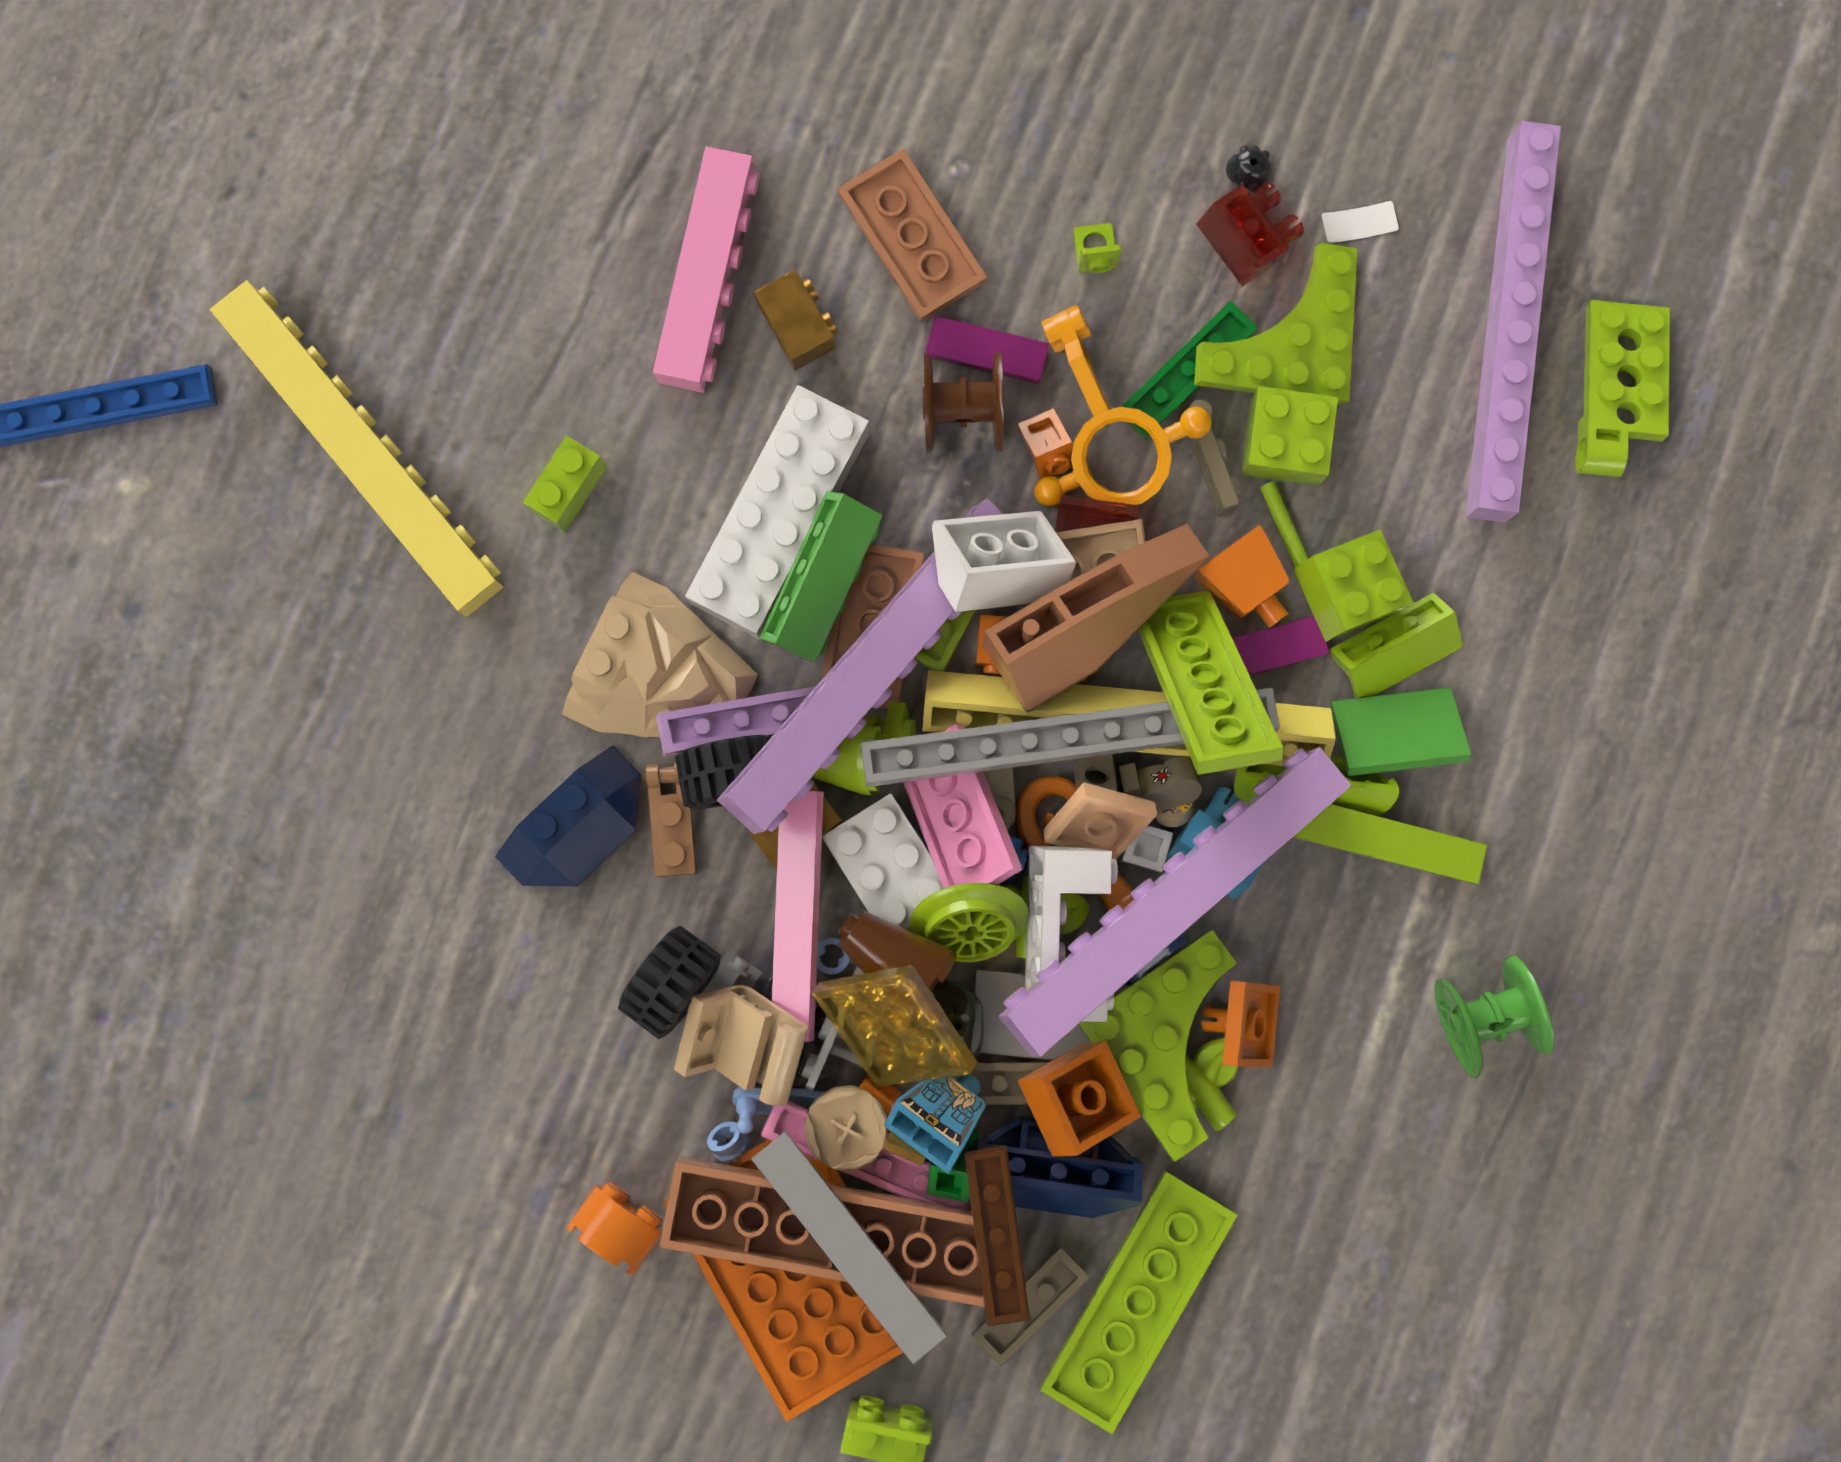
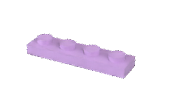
[656,686,815,756]

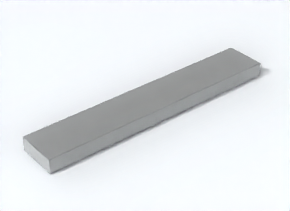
[751,1130,947,1364]

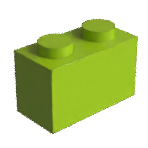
[522,435,608,533]

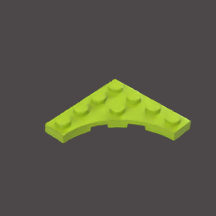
[1194,243,1357,405]
[1078,930,1237,1162]

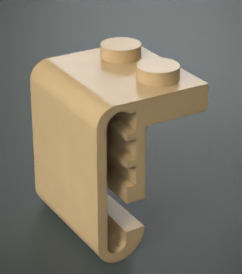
[674,985,808,1106]

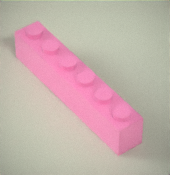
[653,146,760,393]

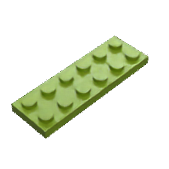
[1138,590,1283,775]
[1039,1170,1238,1434]

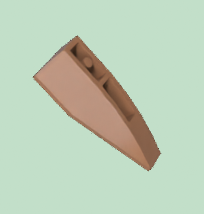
[983,524,1209,713]

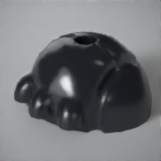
[1226,146,1270,192]

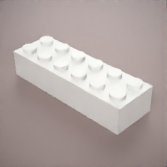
[685,385,870,640]

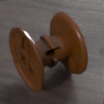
[923,350,1004,454]

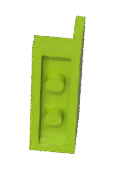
[1330,592,1463,698]

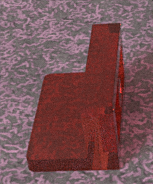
[1055,495,1141,532]

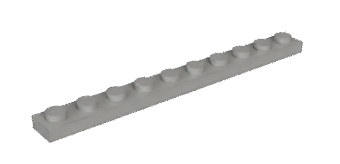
[861,688,1280,787]

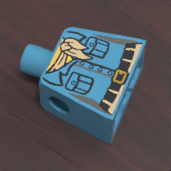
[884,1070,986,1174]

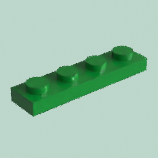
[1121,300,1258,440]

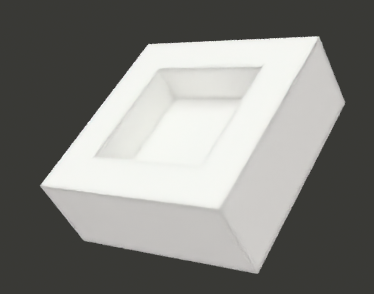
[1121,826,1173,873]

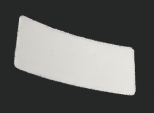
[1321,201,1399,243]

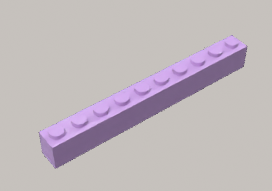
[1465,121,1561,523]
[717,499,1003,834]
[998,747,1352,1057]

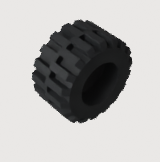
[674,735,771,809]
[618,926,721,1039]

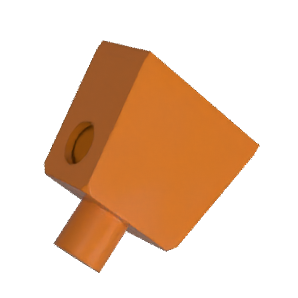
[1193,524,1290,628]

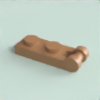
[646,763,697,877]

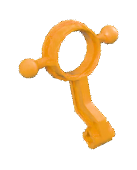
[1034,304,1212,508]

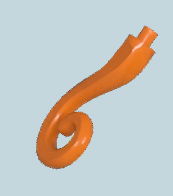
[1015,776,1134,911]

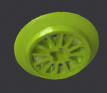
[910,883,1029,962]

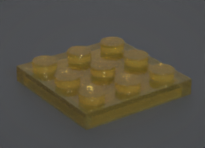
[812,965,978,1087]

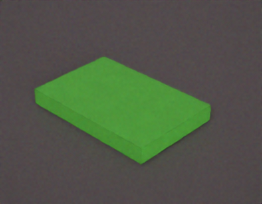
[1330,687,1471,776]

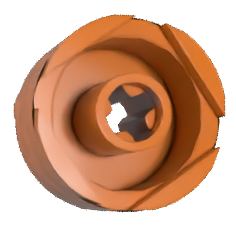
[566,1181,663,1275]

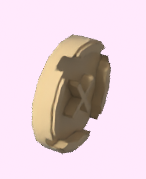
[805,1085,888,1171]

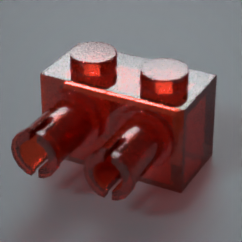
[1196,183,1304,287]

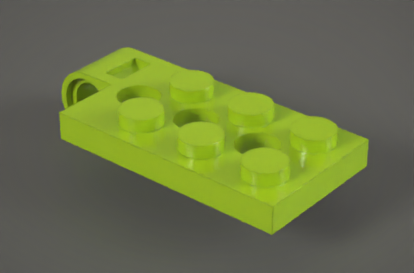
[1575,300,1670,478]

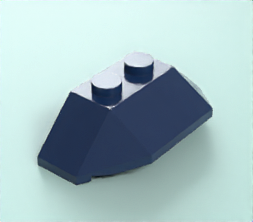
[495,745,641,887]
[977,1117,1143,1218]

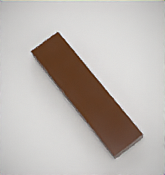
[964,1145,1030,1326]

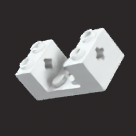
[1025,846,1118,1022]

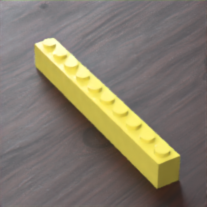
[209,280,504,617]
[922,670,1336,766]

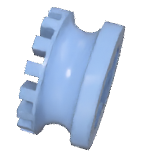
[817,938,850,974]
[707,1121,749,1164]

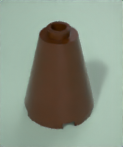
[837,910,957,1020]

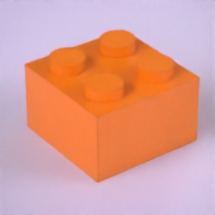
[1018,1040,1141,1157]

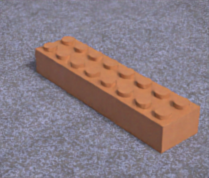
[659,1156,984,1307]

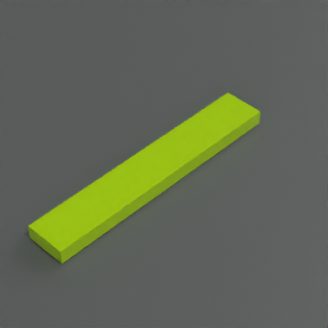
[1251,786,1487,884]

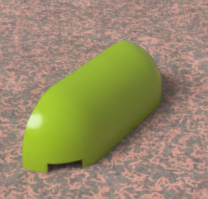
[1234,757,1400,816]

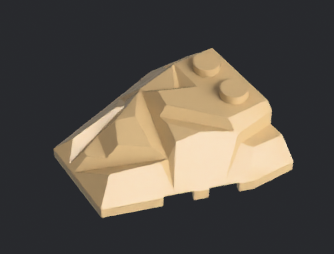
[562,572,759,738]

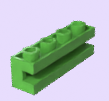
[759,491,883,663]

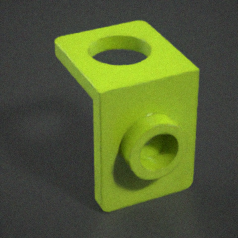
[1073,223,1122,273]

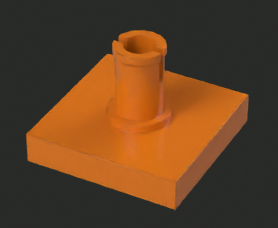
[1201,980,1281,1068]

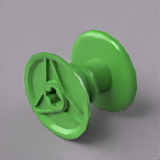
[1434,955,1554,1078]

